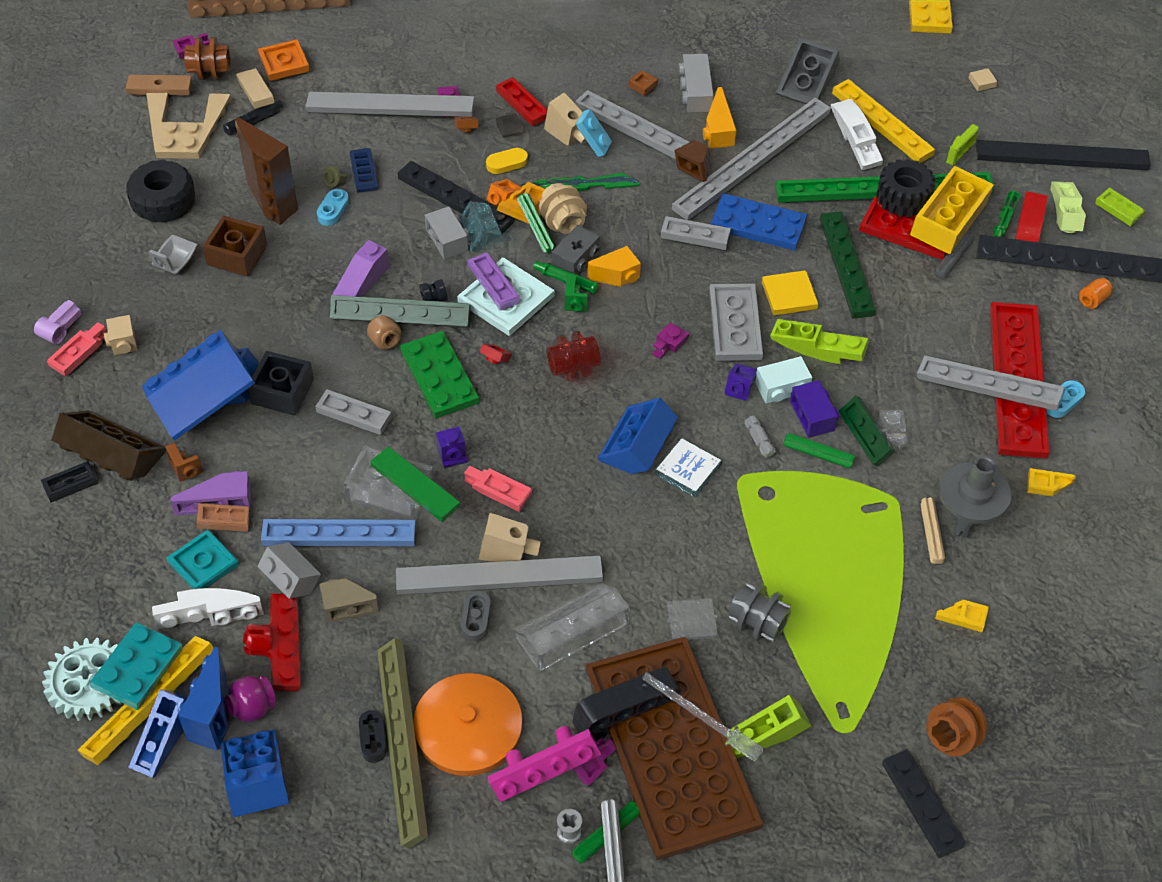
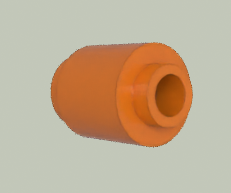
[1079,278,1112,309]

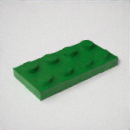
[399,331,479,419]

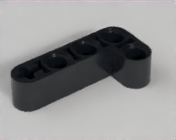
[572,667,681,741]

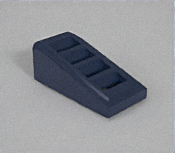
[350,148,378,193]

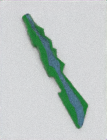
[521,172,640,191]

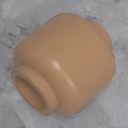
[367,315,401,350]

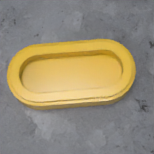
[486,148,528,174]

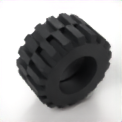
[876,159,936,217]

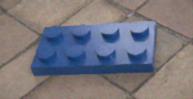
[711,193,807,251]

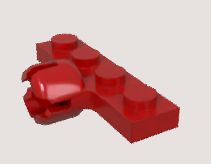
[243,593,300,692]

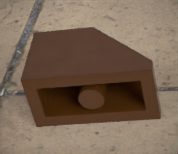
[674,140,711,182]

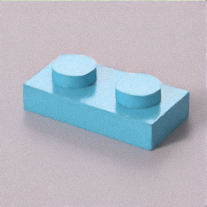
[575,109,612,157]

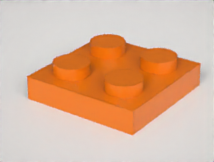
[258,39,310,81]

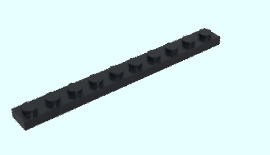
[976,235,1162,283]

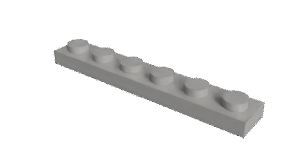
[575,90,689,159]
[917,356,1065,411]

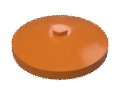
[413,673,522,776]

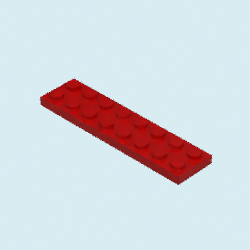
[990,302,1049,459]

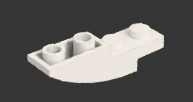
[831,99,883,171]
[152,588,264,629]

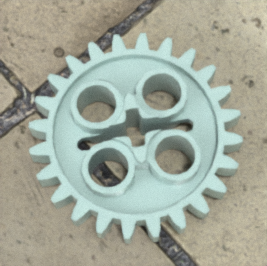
[42,638,122,721]

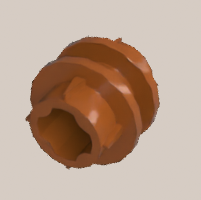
[184,37,231,80]
[926,697,988,756]

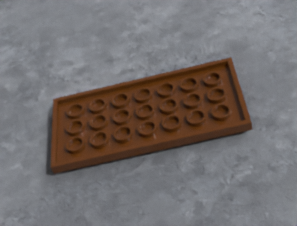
[585,636,763,861]

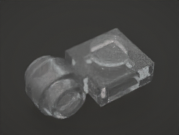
[878,410,907,450]

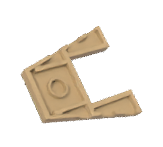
[146,93,231,159]

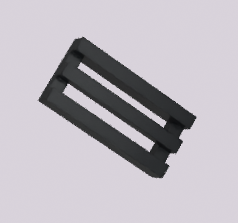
[41,461,98,503]

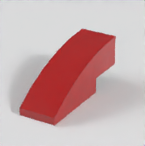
[1015,191,1048,242]

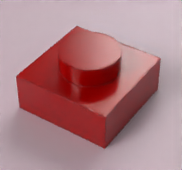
[480,344,512,364]

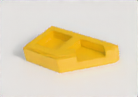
[1027,468,1076,496]
[935,599,989,632]

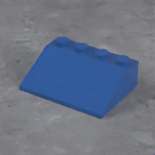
[142,330,255,441]

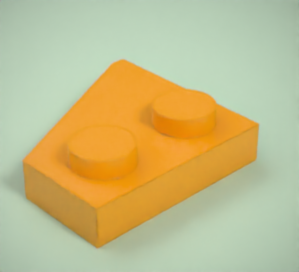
[497,182,545,224]

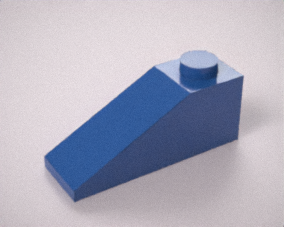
[128,689,188,778]

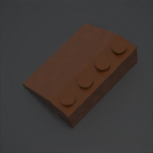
[235,117,298,225]

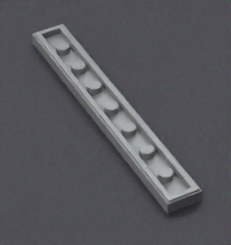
[306,92,475,117]
[396,556,603,595]

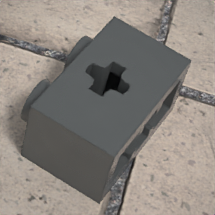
[552,225,601,275]

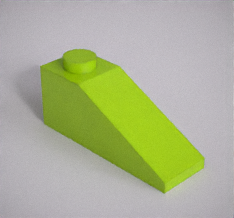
[725,695,811,759]

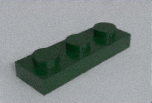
[839,395,895,467]

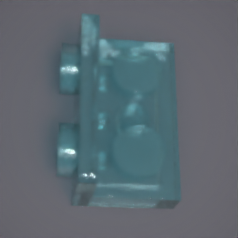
[460,201,501,252]

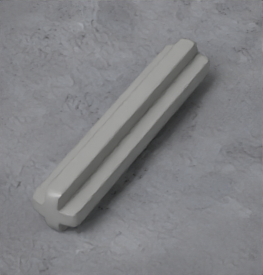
[601,799,625,882]

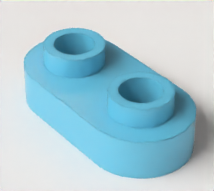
[317,189,349,226]
[1046,381,1085,418]

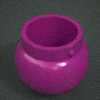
[225,676,276,723]

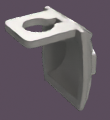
[148,234,198,275]

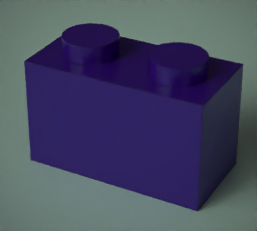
[790,380,839,438]

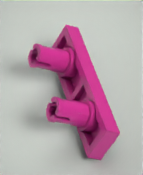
[488,726,601,802]

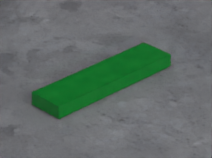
[370,446,460,523]

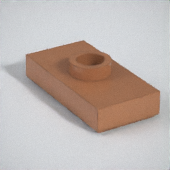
[196,503,249,532]

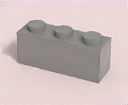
[678,54,713,112]

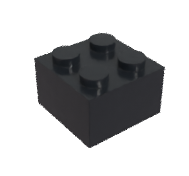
[248,351,314,416]

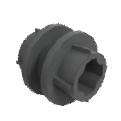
[728,583,791,641]

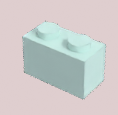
[755,356,812,404]

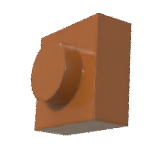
[628,70,658,96]
[454,116,478,132]

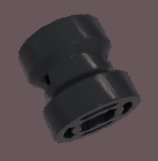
[419,279,448,302]

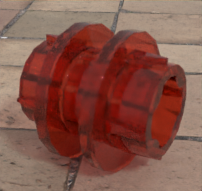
[546,331,601,382]

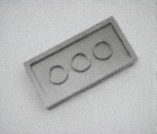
[709,284,763,361]

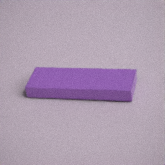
[467,252,520,311]

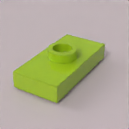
[946,124,979,166]
[1095,187,1145,227]

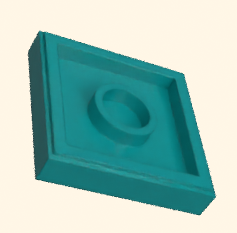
[166,529,239,589]

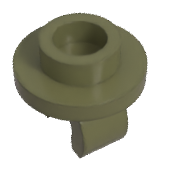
[323,165,347,188]

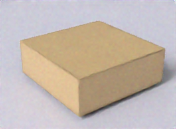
[969,69,997,91]

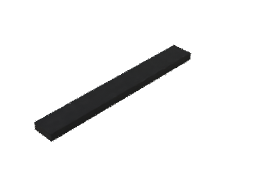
[976,140,1151,170]

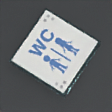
[654,437,723,498]

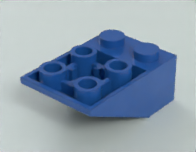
[178,646,229,751]
[221,729,289,817]

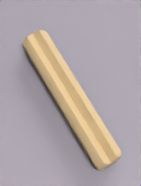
[920,497,945,564]

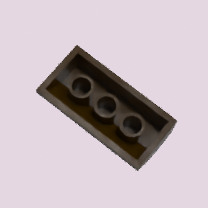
[51,410,166,481]

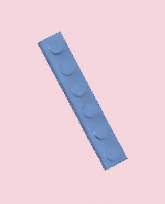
[261,519,416,546]

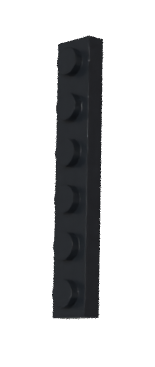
[397,161,515,235]

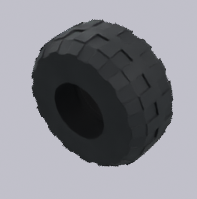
[126,160,195,222]

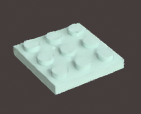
[457,258,555,336]

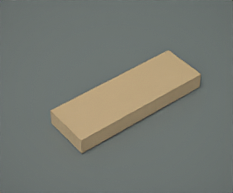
[236,68,274,109]

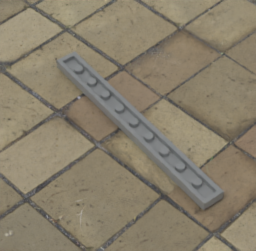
[672,98,831,220]

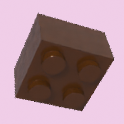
[203,215,267,277]

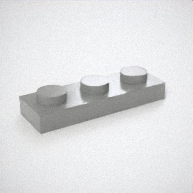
[660,216,731,250]
[315,389,392,435]

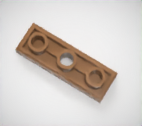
[125,74,192,96]

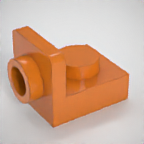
[486,179,521,207]

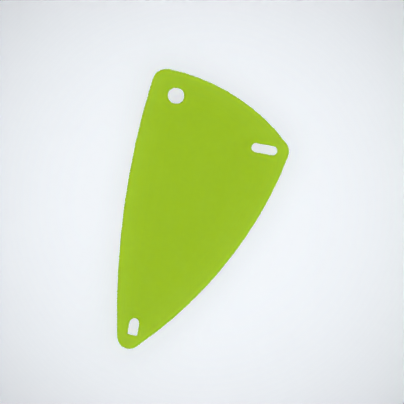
[737,471,904,733]

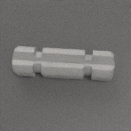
[745,415,775,458]

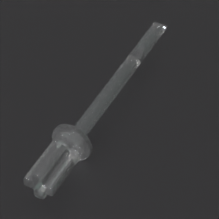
[642,672,764,762]

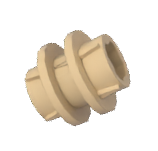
[539,183,587,234]

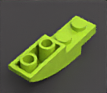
[770,319,869,364]

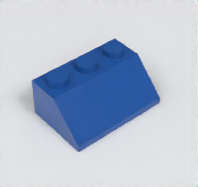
[597,398,678,474]

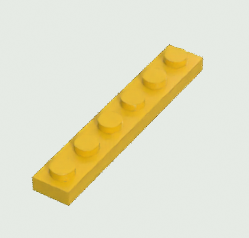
[832,79,935,164]
[78,636,214,765]

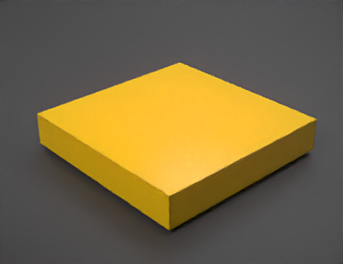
[762,270,818,316]

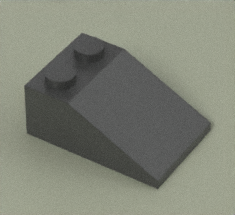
[776,38,840,104]

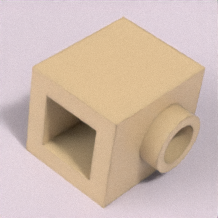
[104,315,138,355]

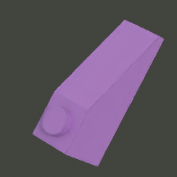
[330,240,389,299]
[171,471,251,516]

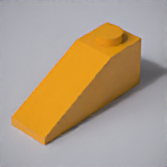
[703,87,736,149]

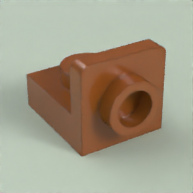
[165,443,203,482]

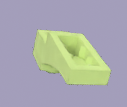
[1050,182,1086,233]

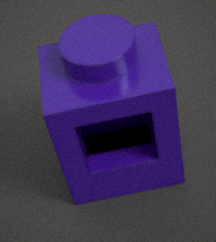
[436,427,468,469]

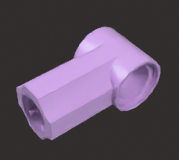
[34,300,82,345]

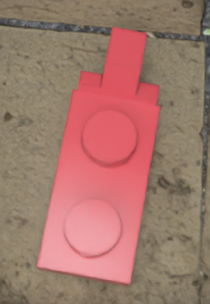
[47,322,107,377]
[464,466,532,512]

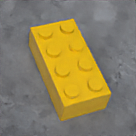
[910,166,994,254]

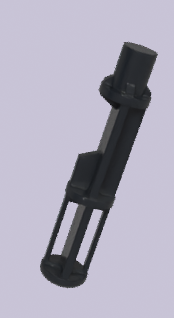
[223,100,283,135]

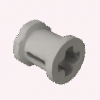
[557,809,582,844]

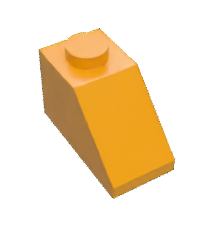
[588,246,641,287]

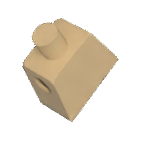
[544,93,587,145]
[479,513,541,562]

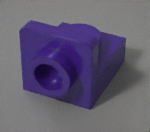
[725,363,757,401]

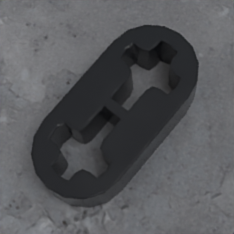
[359,710,387,763]

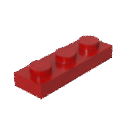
[496,77,547,127]

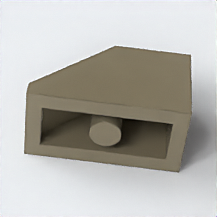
[320,578,379,623]

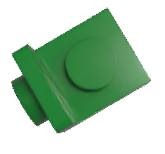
[564,275,588,312]

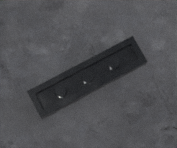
[882,749,965,858]

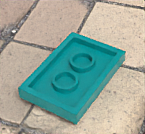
[90,622,182,710]

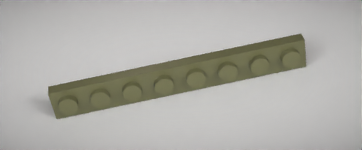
[377,638,428,848]

